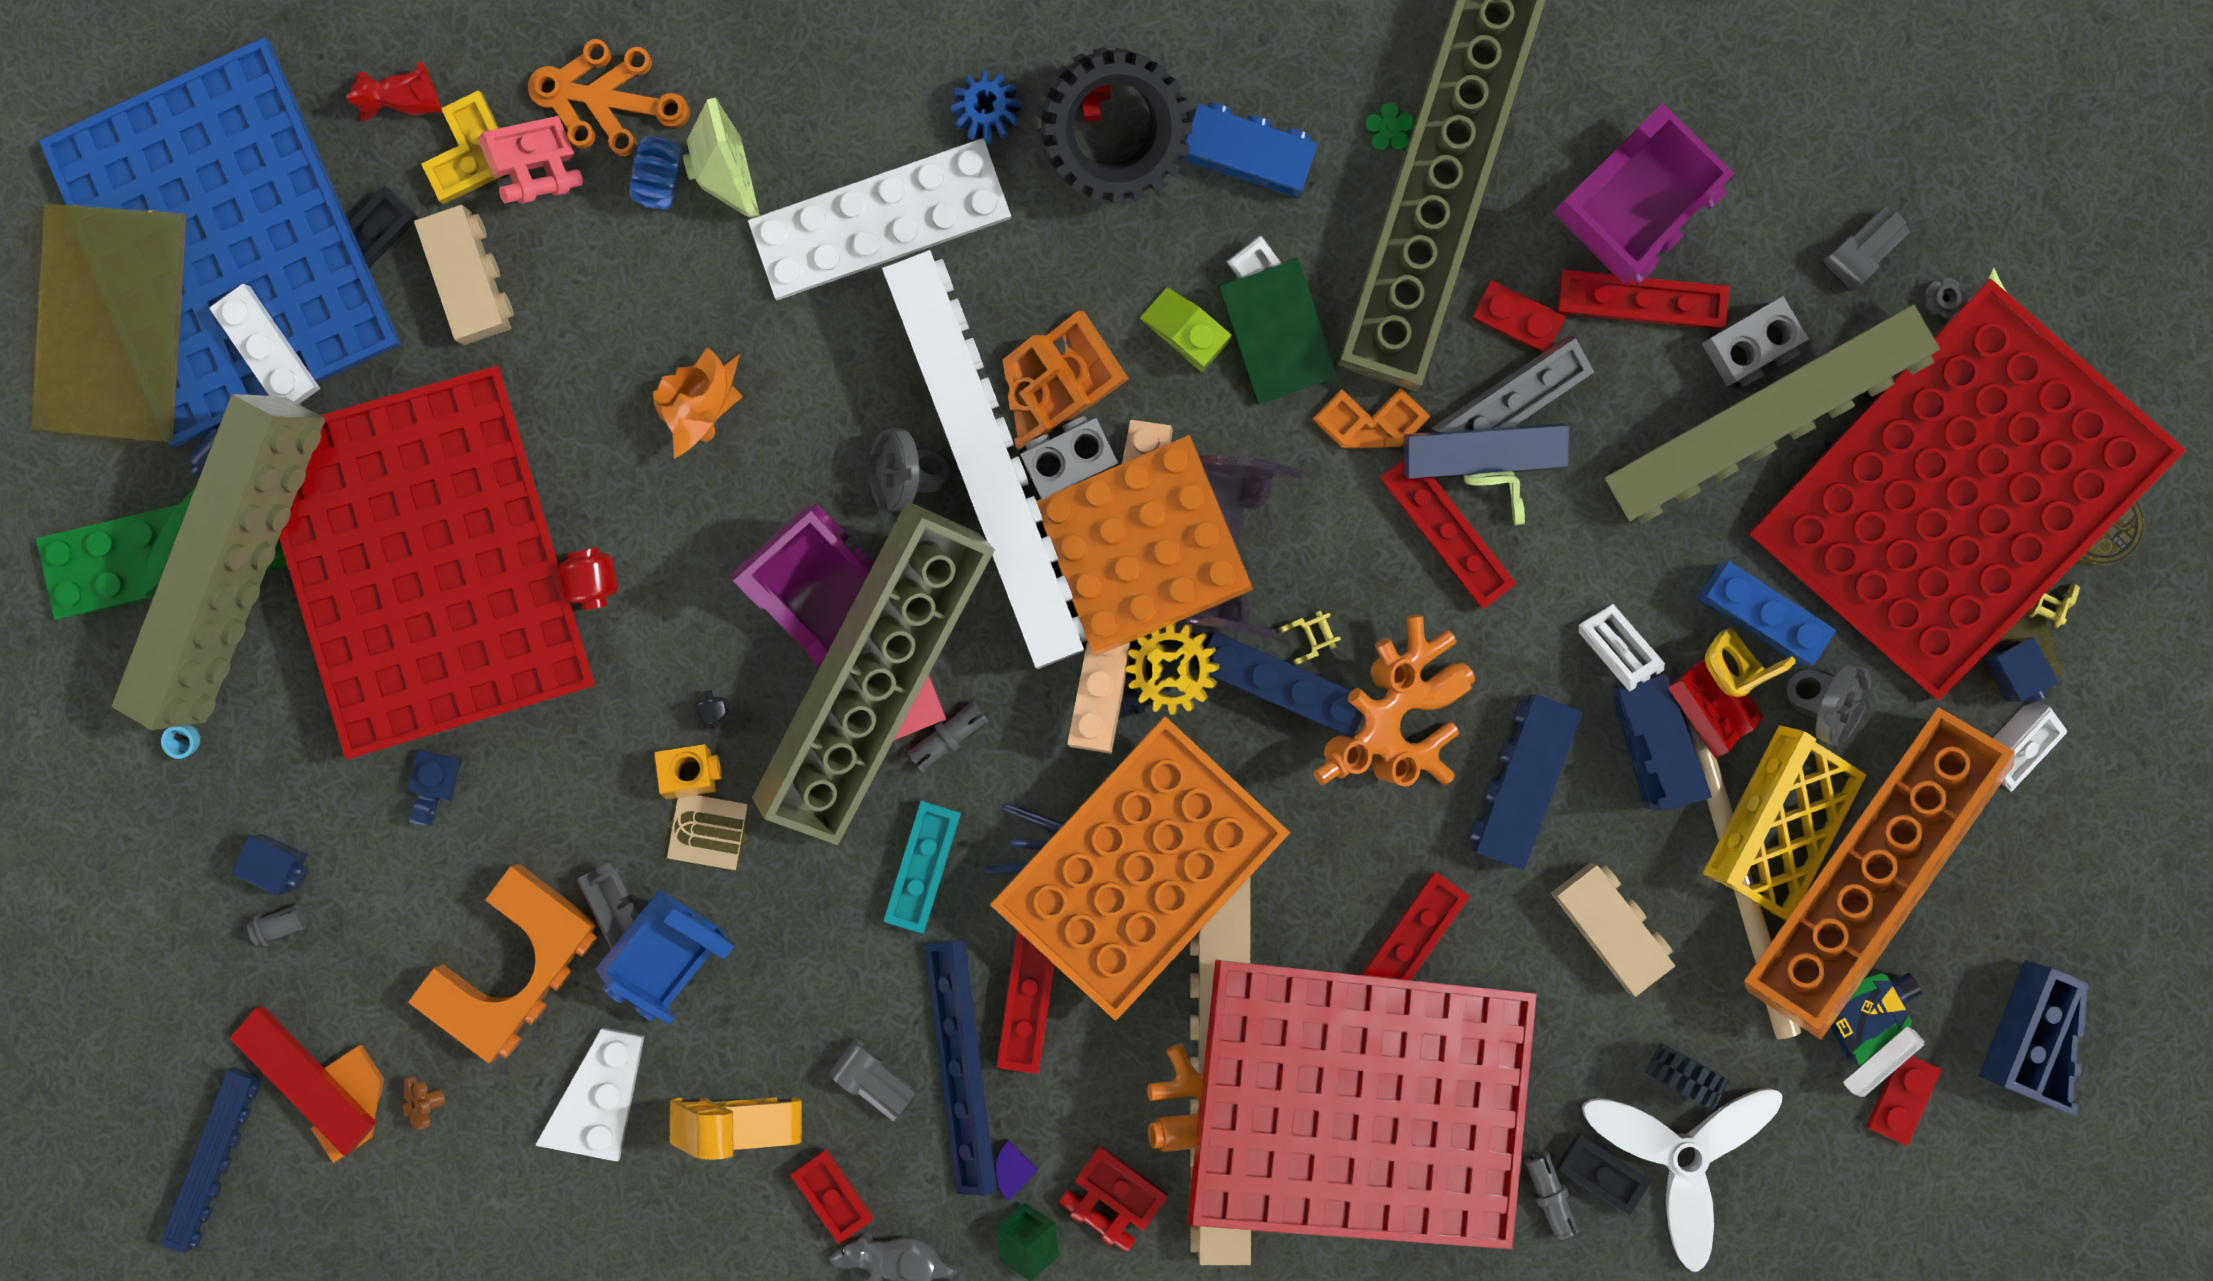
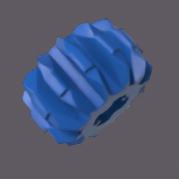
[950,70,1022,144]
[630,136,683,209]

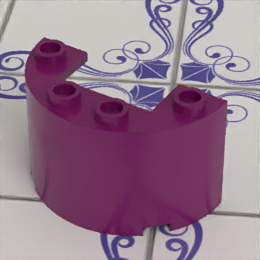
[1552,103,1735,285]
[730,503,874,668]

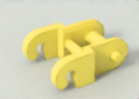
[2028,583,2080,629]
[1278,611,1341,666]

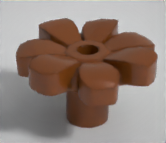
[401,1076,445,1130]

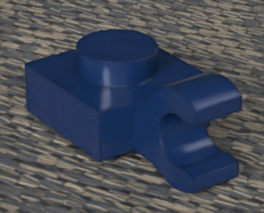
[407,750,461,826]

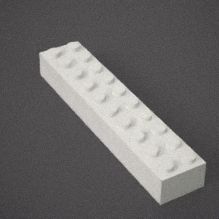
[882,250,1088,669]

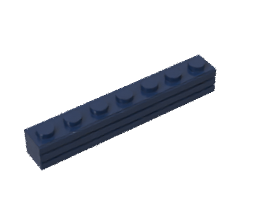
[160,1067,260,1253]

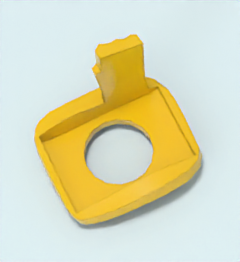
[1705,628,1795,697]

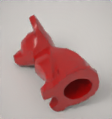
[346,61,443,122]

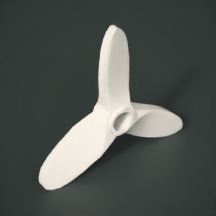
[1582,1088,1782,1272]

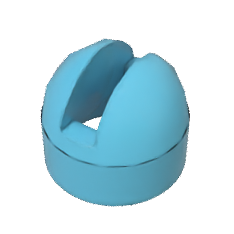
[161,725,201,759]

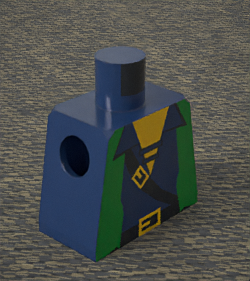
[1830,968,1922,1066]

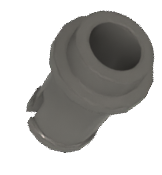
[247,904,307,947]

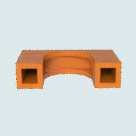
[408,864,599,1063]

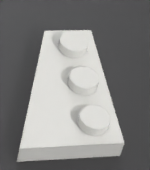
[535,1028,645,1162]

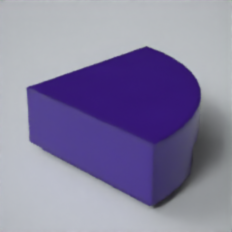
[996,1139,1038,1201]

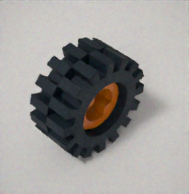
[1644,1042,1729,1110]

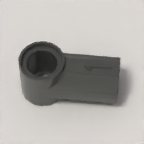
[1822,206,1910,291]
[828,1038,917,1122]

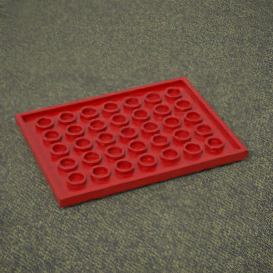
[1748,279,2186,701]

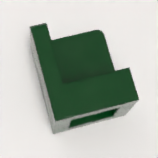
[996,1202,1059,1281]

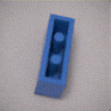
[1181,102,1318,198]
[1695,561,1836,666]

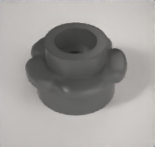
[1925,278,1967,319]

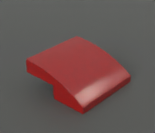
[1668,655,1764,759]

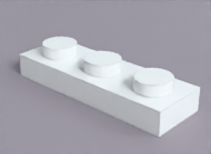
[209,284,320,404]

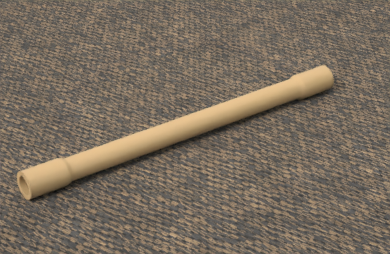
[1682,715,1801,1039]

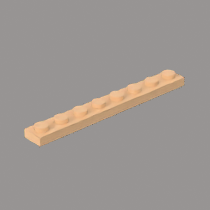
[1067,420,1173,754]

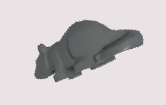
[829,1233,967,1281]

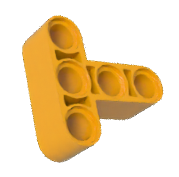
[670,1098,802,1159]

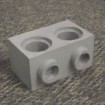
[1702,296,1809,387]
[1020,416,1118,499]

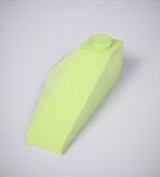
[683,98,760,219]

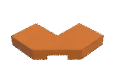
[1312,388,1430,449]
[310,1044,384,1163]

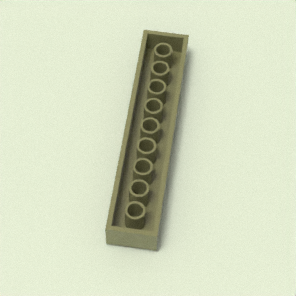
[1337,0,1546,392]

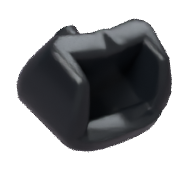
[694,690,731,729]

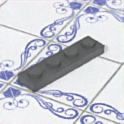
[1431,335,1594,432]

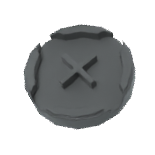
[869,428,950,512]
[1787,663,1871,747]

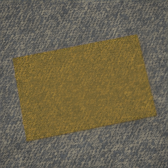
[31,203,187,442]

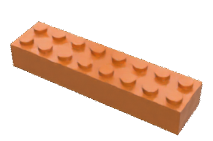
[1744,707,2015,1040]

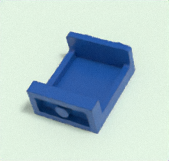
[595,890,735,1025]

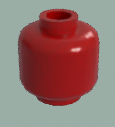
[559,547,619,610]

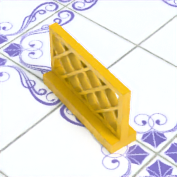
[1702,725,1867,921]

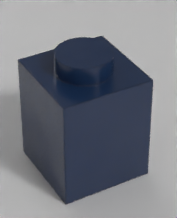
[1982,637,2059,705]
[231,834,308,895]

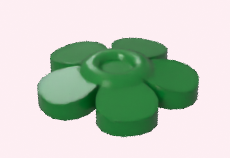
[1365,103,1413,150]

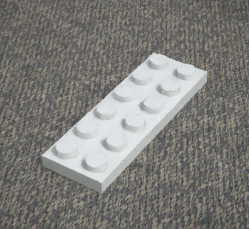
[748,138,1012,300]

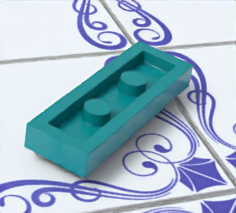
[883,800,962,934]

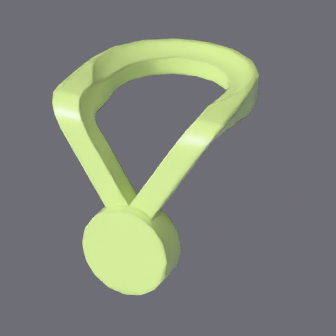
[1463,471,1525,525]

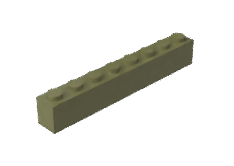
[1605,304,1941,524]

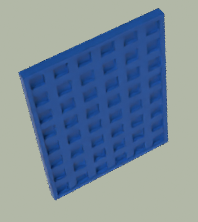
[39,37,402,447]

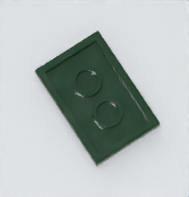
[1218,257,1337,405]

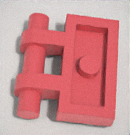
[478,116,583,204]

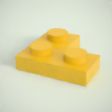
[421,90,504,204]

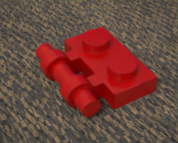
[1058,1144,1168,1253]

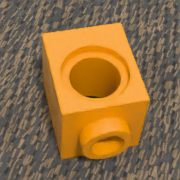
[654,744,722,799]

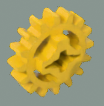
[1125,623,1219,715]

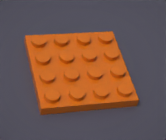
[1036,435,1254,656]

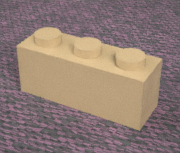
[414,205,514,345]
[1551,863,1675,997]

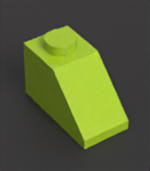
[1140,287,1231,373]

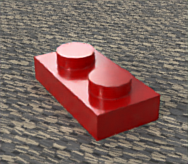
[1471,280,1566,353]
[1866,1056,1942,1146]
[790,1148,874,1245]

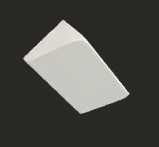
[1993,701,2068,792]

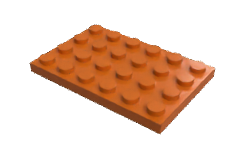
[990,716,1290,1021]

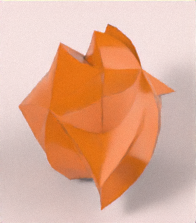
[653,347,742,459]

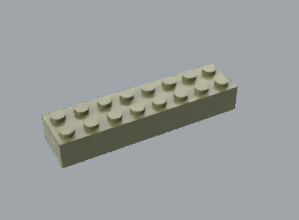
[111,394,325,730]
[752,501,995,845]

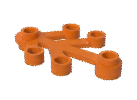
[528,39,690,156]

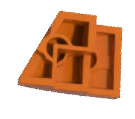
[1003,311,1129,450]

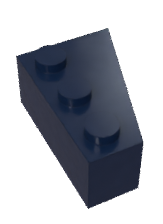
[1610,674,1712,812]
[1979,960,2088,1117]

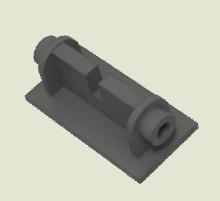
[577,862,638,949]

